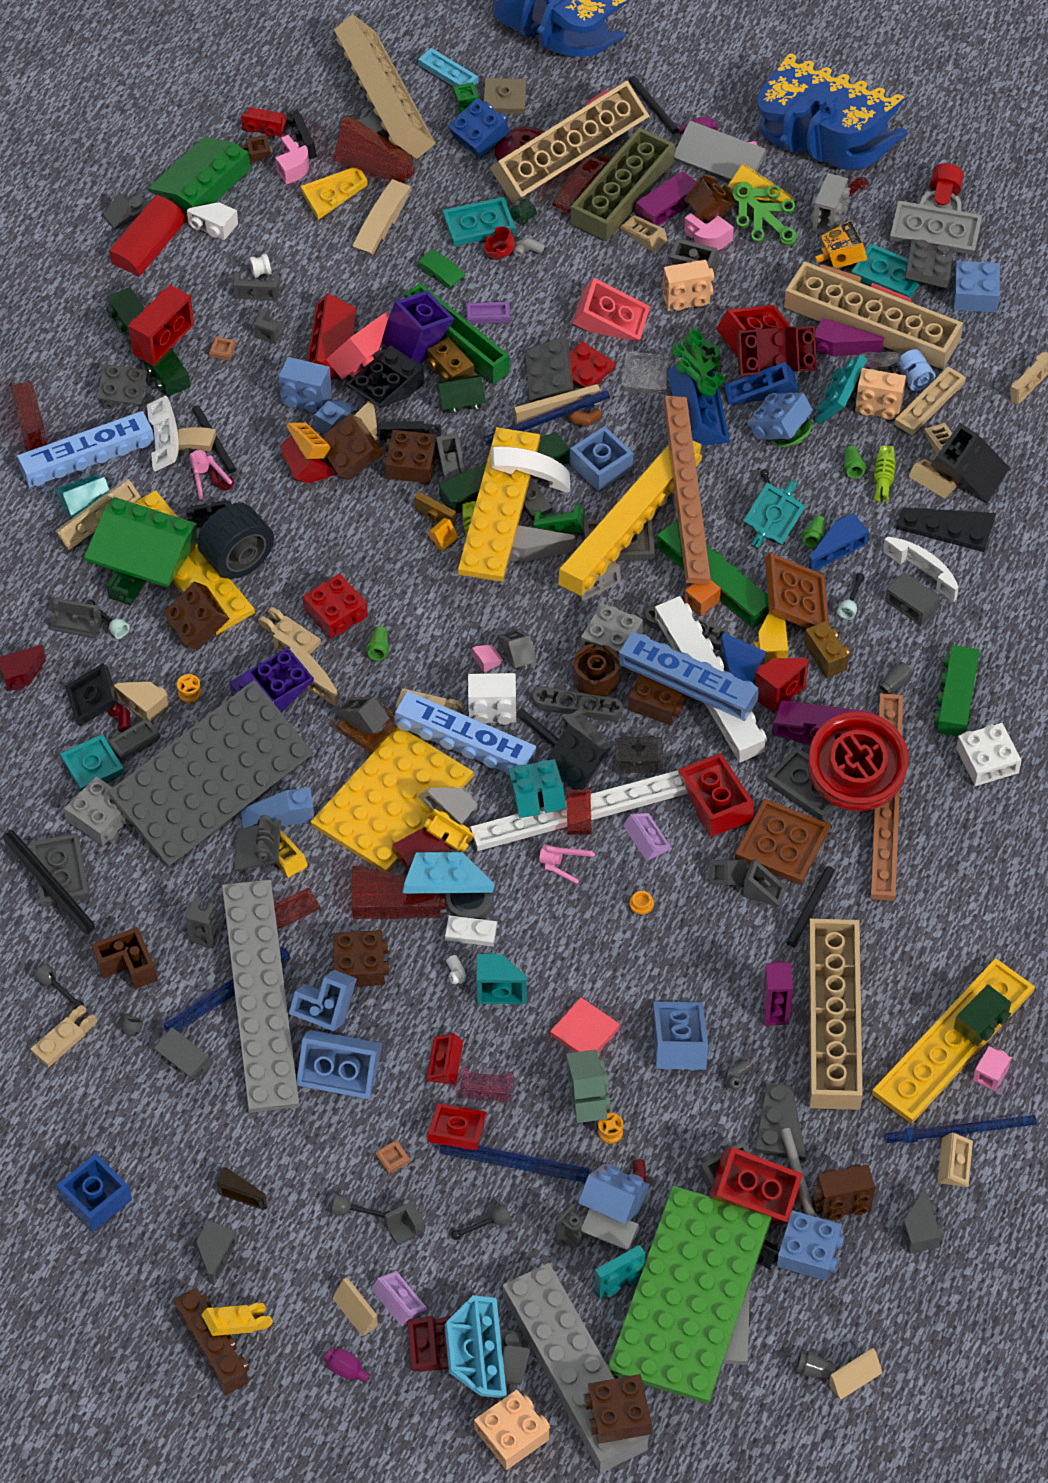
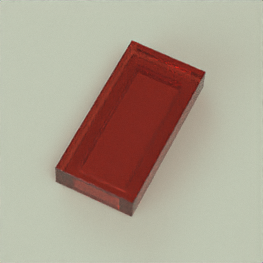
[566,789,592,835]
[274,888,320,930]

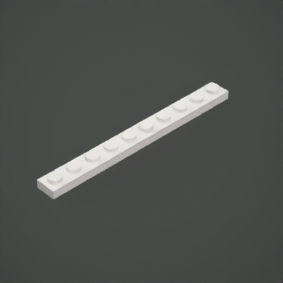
[470,770,688,851]

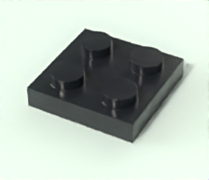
[65,663,119,726]
[546,725,607,791]

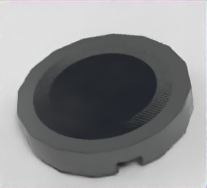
[445,893,494,919]

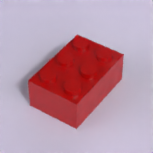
[129,284,194,366]
[709,1147,803,1226]

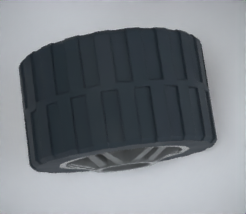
[197,503,274,579]

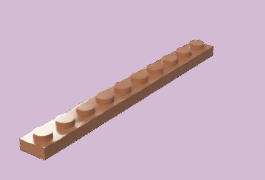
[663,396,711,584]
[870,693,903,901]

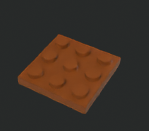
[765,552,829,629]
[735,798,831,885]

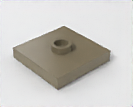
[484,78,527,114]

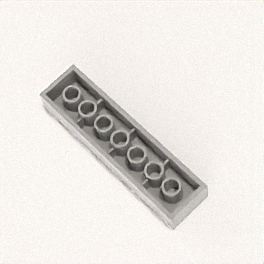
[503,1263,648,1473]

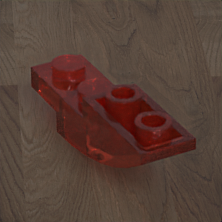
[552,154,612,213]

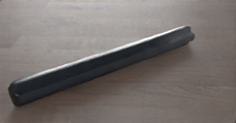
[3,830,95,934]

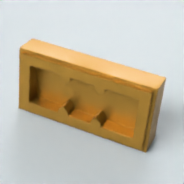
[414,492,457,527]

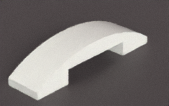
[147,396,179,472]
[491,447,570,492]
[883,537,959,602]

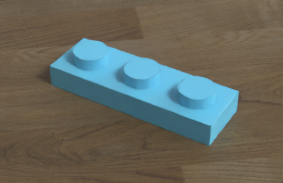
[418,48,478,86]

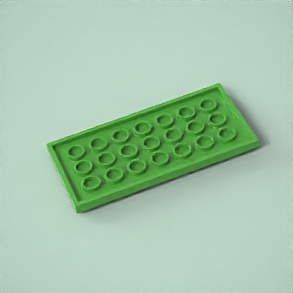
[608,1186,772,1404]

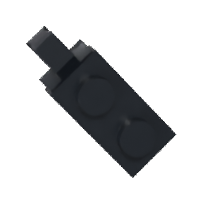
[286,109,317,159]
[380,421,441,441]

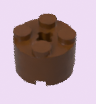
[684,174,736,221]
[573,644,620,697]

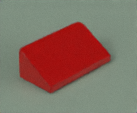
[426,1033,463,1085]

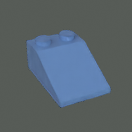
[653,1001,708,1071]

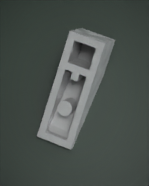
[509,525,575,562]

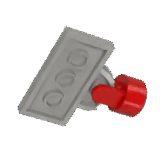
[890,163,983,255]

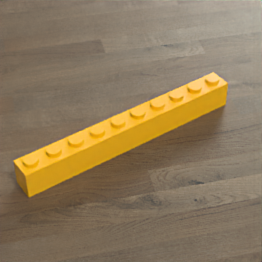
[558,441,702,596]

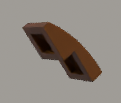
[239,135,271,164]

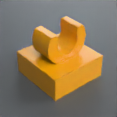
[428,518,459,551]

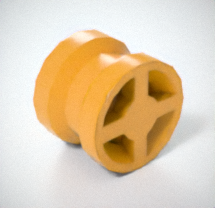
[177,674,201,703]
[598,1113,623,1144]

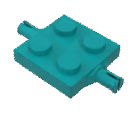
[743,479,806,549]

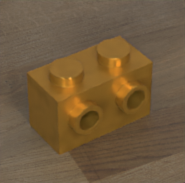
[426,337,474,381]
[804,621,850,678]

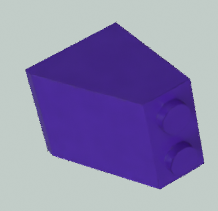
[382,290,454,364]

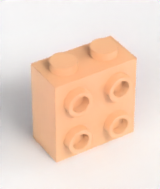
[663,260,714,311]
[855,368,906,420]
[474,1390,550,1470]

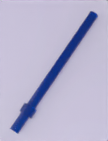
[483,390,610,445]
[885,1115,1037,1143]

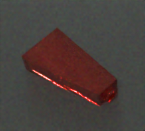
[333,115,415,184]
[10,381,48,452]
[352,866,445,919]

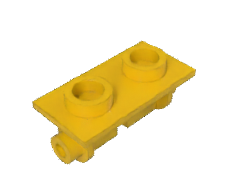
[423,809,475,852]

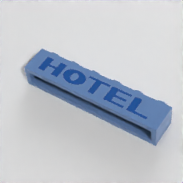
[619,631,758,721]

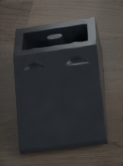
[347,345,424,408]
[930,423,1010,503]

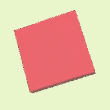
[550,998,620,1054]

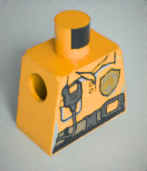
[813,220,867,268]

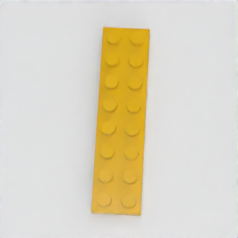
[458,427,540,582]
[134,490,255,635]
[872,958,1035,1124]

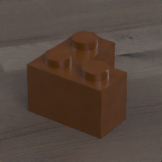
[91,927,158,989]

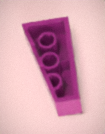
[772,700,874,745]

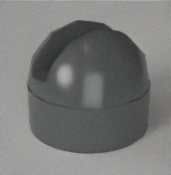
[122,1016,143,1036]

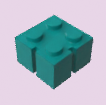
[508,759,566,819]

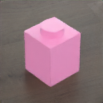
[973,1046,1012,1092]

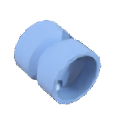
[896,349,936,391]

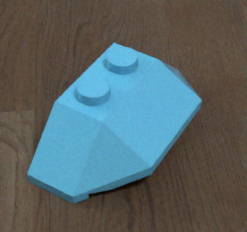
[445,1295,507,1398]

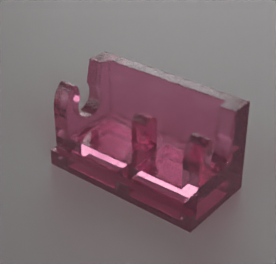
[460,1067,514,1102]

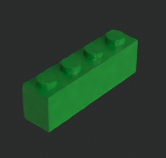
[934,645,980,737]

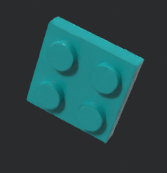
[60,734,124,791]
[595,1245,645,1299]

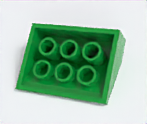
[148,137,251,215]
[84,497,197,588]

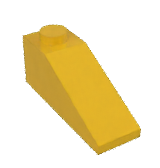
[728,163,796,203]
[754,613,788,664]

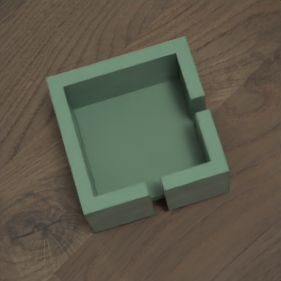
[566,1049,611,1123]

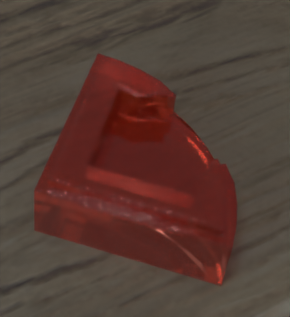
[848,177,869,197]

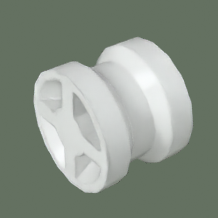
[249,254,271,278]

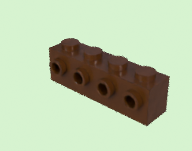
[173,1287,250,1396]

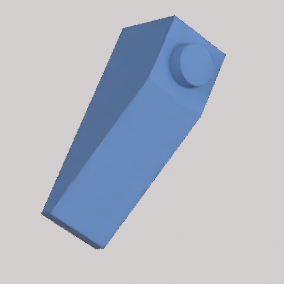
[241,787,314,828]

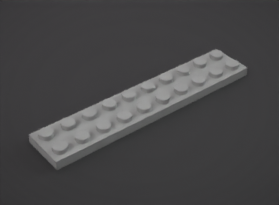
[222,880,299,1113]

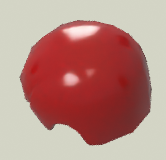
[484,226,515,260]

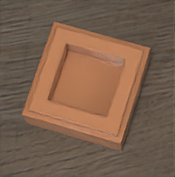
[209,337,237,361]
[375,1140,410,1175]

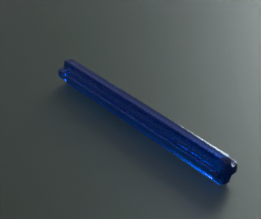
[163,947,290,1032]
[440,1145,590,1183]

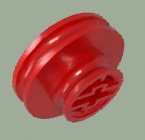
[808,712,909,811]

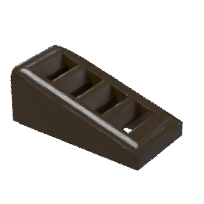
[216,1167,267,1210]

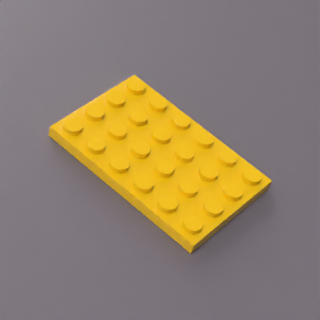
[311,726,474,874]

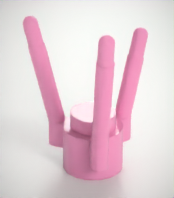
[189,450,232,501]
[539,844,595,884]

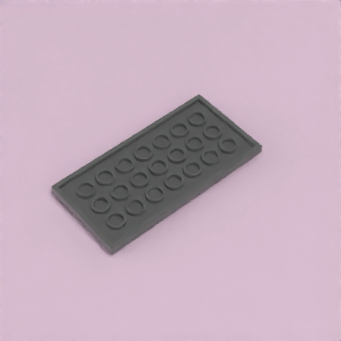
[107,680,314,868]

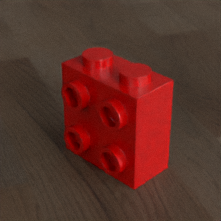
[302,573,368,639]

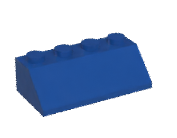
[668,364,730,446]

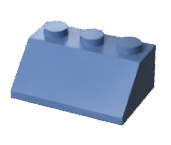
[297,1030,382,1099]

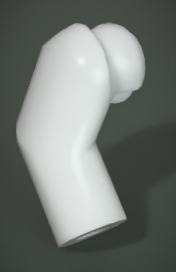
[446,955,466,985]

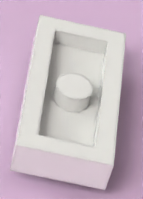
[445,916,497,947]

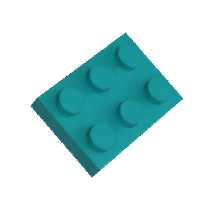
[442,197,516,247]
[851,243,921,298]
[814,354,867,424]

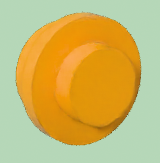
[630,891,654,915]

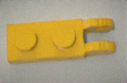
[202,1303,273,1336]

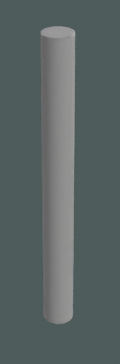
[780,1128,816,1217]

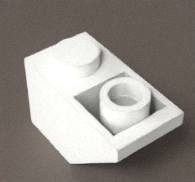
[187,202,238,240]

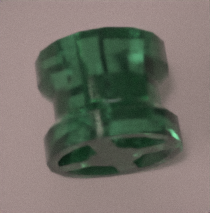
[510,199,537,226]

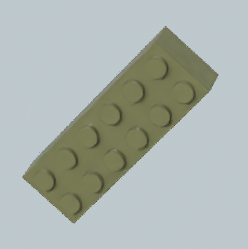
[571,127,675,241]

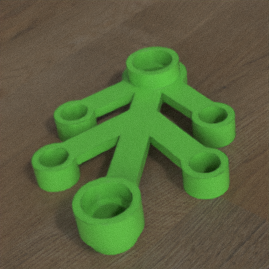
[733,182,797,246]

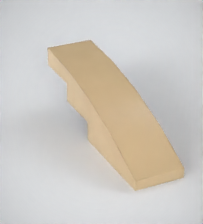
[353,179,412,256]
[273,630,338,706]

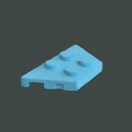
[402,852,495,893]

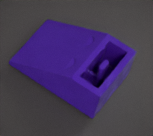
[229,647,314,713]

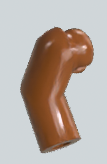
[568,408,602,427]

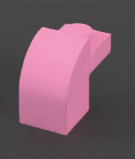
[276,135,309,185]
[684,213,734,250]

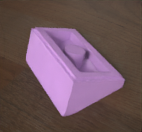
[623,813,672,861]
[372,1271,428,1327]

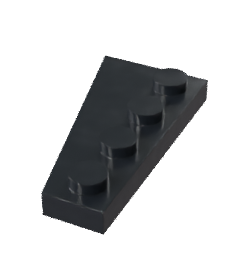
[896,508,996,552]

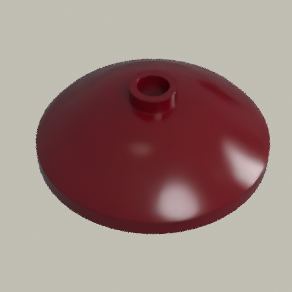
[495,126,546,162]

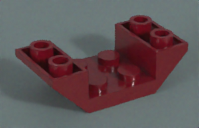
[737,326,817,376]

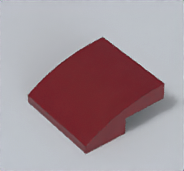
[392,827,452,875]
[407,1315,453,1372]

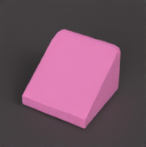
[472,645,504,672]

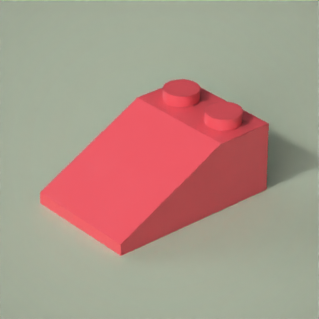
[572,278,650,342]
[326,311,389,380]

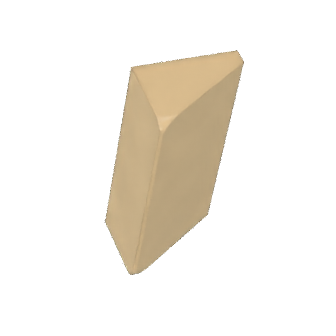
[909,459,958,498]
[938,1132,973,1187]
[333,1278,378,1336]
[829,1348,882,1400]

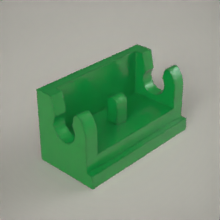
[534,504,585,534]

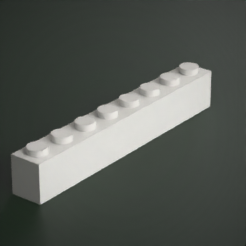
[655,596,767,763]

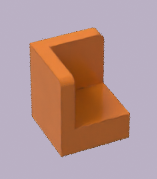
[684,580,721,616]

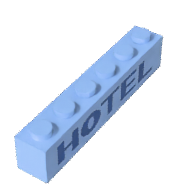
[17,411,154,488]
[394,691,536,776]

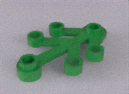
[671,328,725,397]

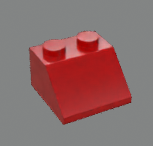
[280,435,338,483]
[755,658,809,714]

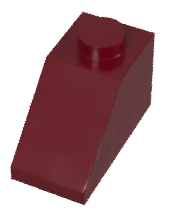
[0,645,46,692]

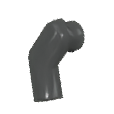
[725,1059,753,1091]

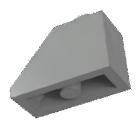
[418,788,478,824]

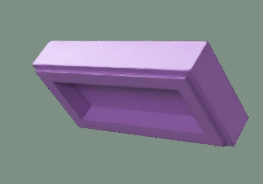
[466,302,510,324]

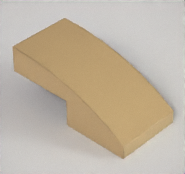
[177,427,216,453]

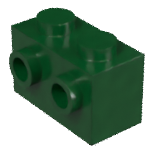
[436,375,486,413]
[954,984,1011,1046]

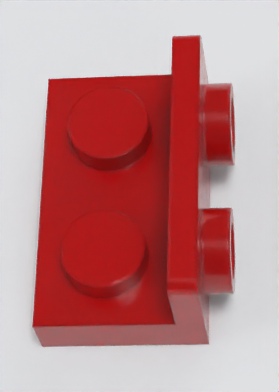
[241,107,288,137]

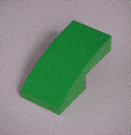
[453,82,479,114]
[417,249,465,289]

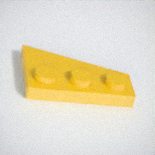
[301,165,367,220]

